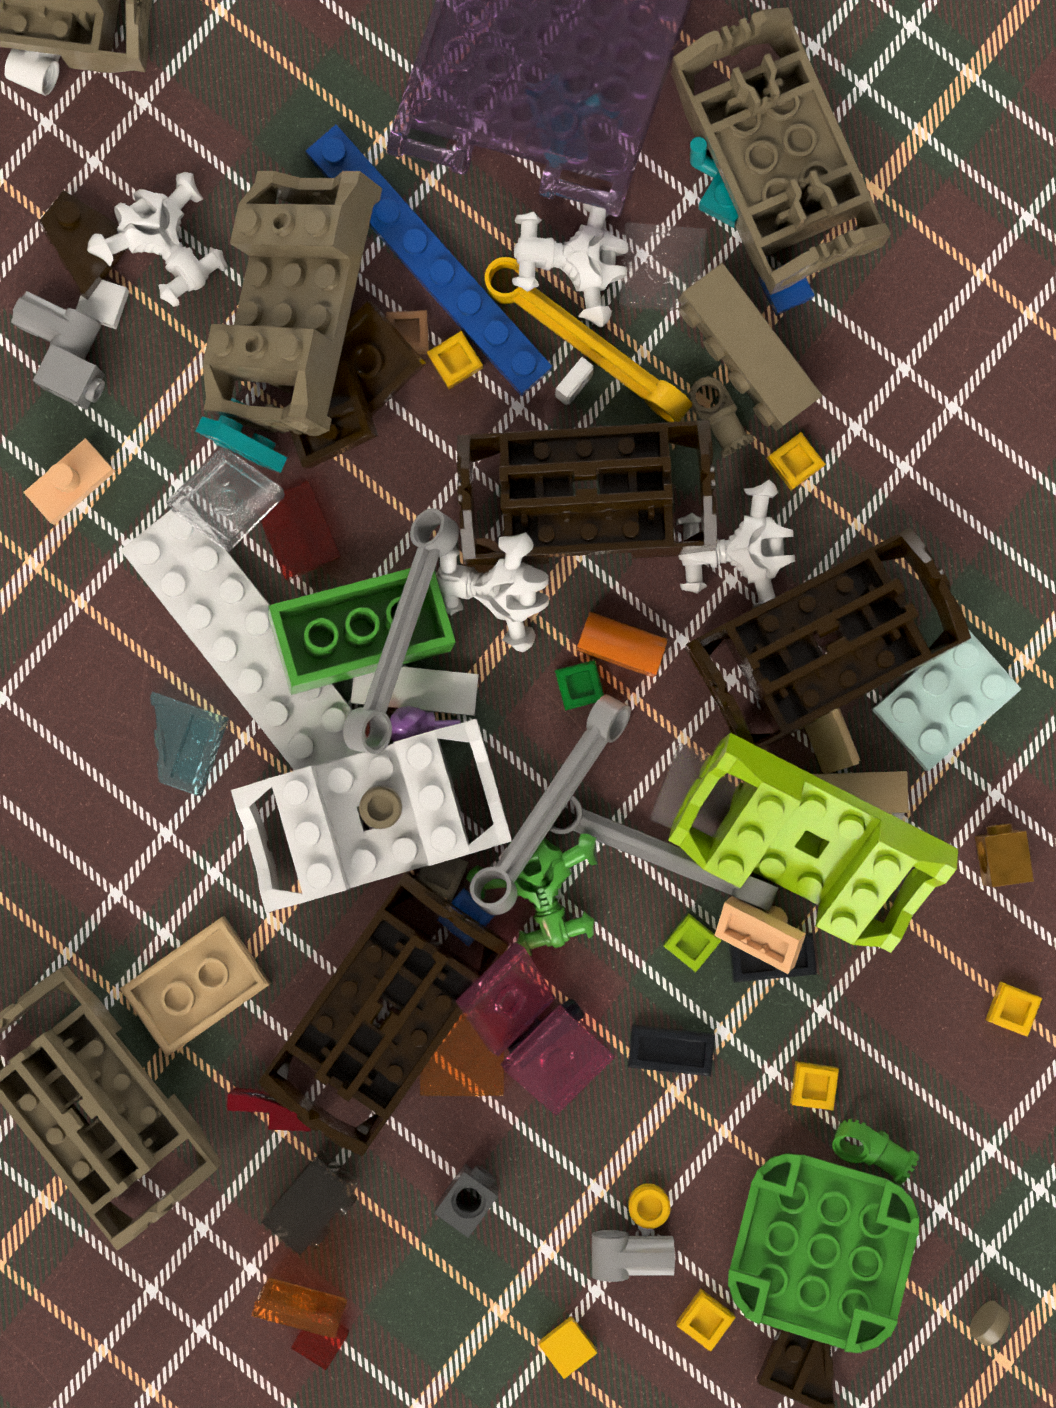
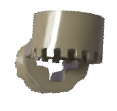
[688,376,755,458]

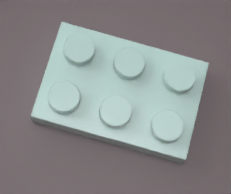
[871,630,1021,771]

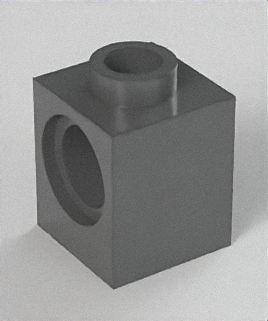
[434,1163,499,1238]

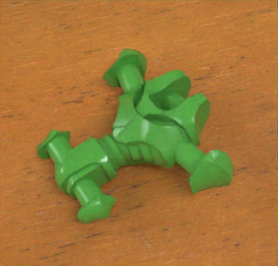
[466,834,597,956]

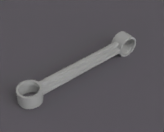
[343,508,459,754]
[470,694,631,915]
[550,796,778,911]

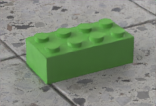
[268,568,456,695]

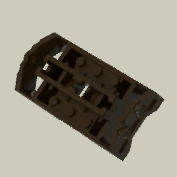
[457,420,717,565]
[685,528,971,749]
[258,871,510,1156]

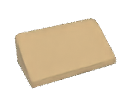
[805,708,860,774]

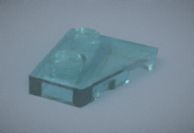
[150,692,229,796]

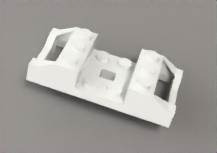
[231,719,512,913]

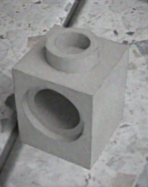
[33,344,105,410]

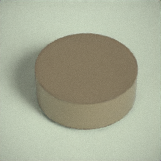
[359,785,402,829]
[970,1301,1010,1346]

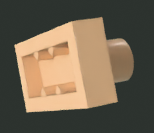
[23,438,116,525]
[714,896,806,974]

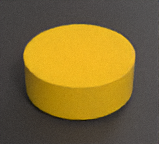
[628,1184,670,1229]

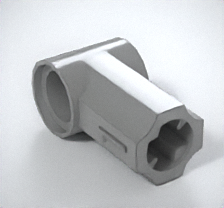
[11,291,102,360]
[592,1230,675,1282]

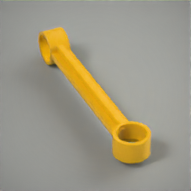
[485,257,692,423]

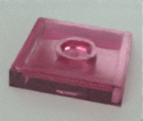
[456,942,556,1057]
[500,1004,615,1116]

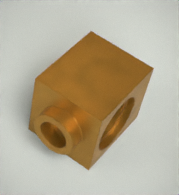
[975,824,1034,887]

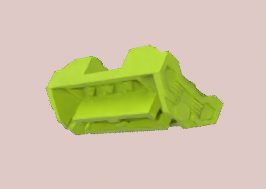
[668,733,958,953]

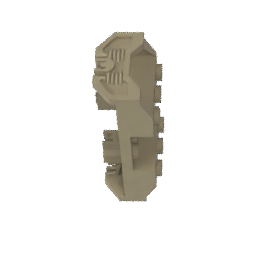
[670,7,891,295]
[202,171,382,436]

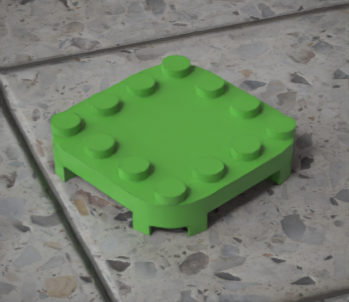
[728,1153,919,1354]

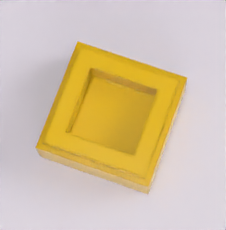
[427,331,483,389]
[767,432,826,491]
[985,981,1042,1037]
[790,1061,839,1111]
[676,1289,736,1352]
[538,1316,597,1379]

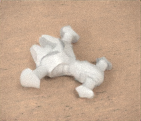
[87,172,228,307]
[512,195,628,327]
[676,480,795,609]
[436,532,549,652]

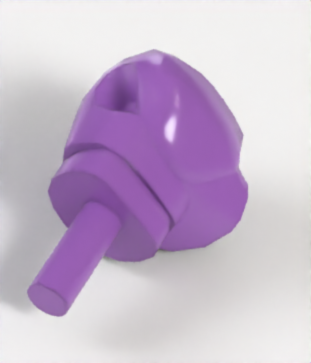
[390,706,461,742]

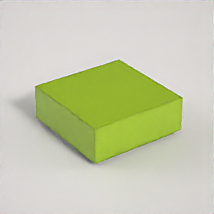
[663,913,722,972]

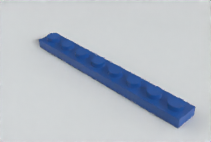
[306,125,553,397]

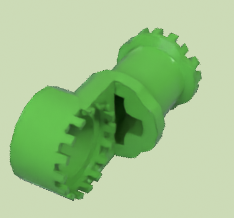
[832,1119,919,1185]

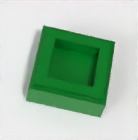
[555,660,604,711]

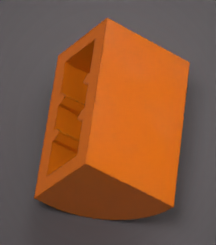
[576,611,668,678]

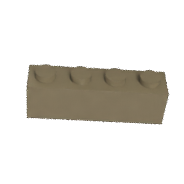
[678,263,822,431]

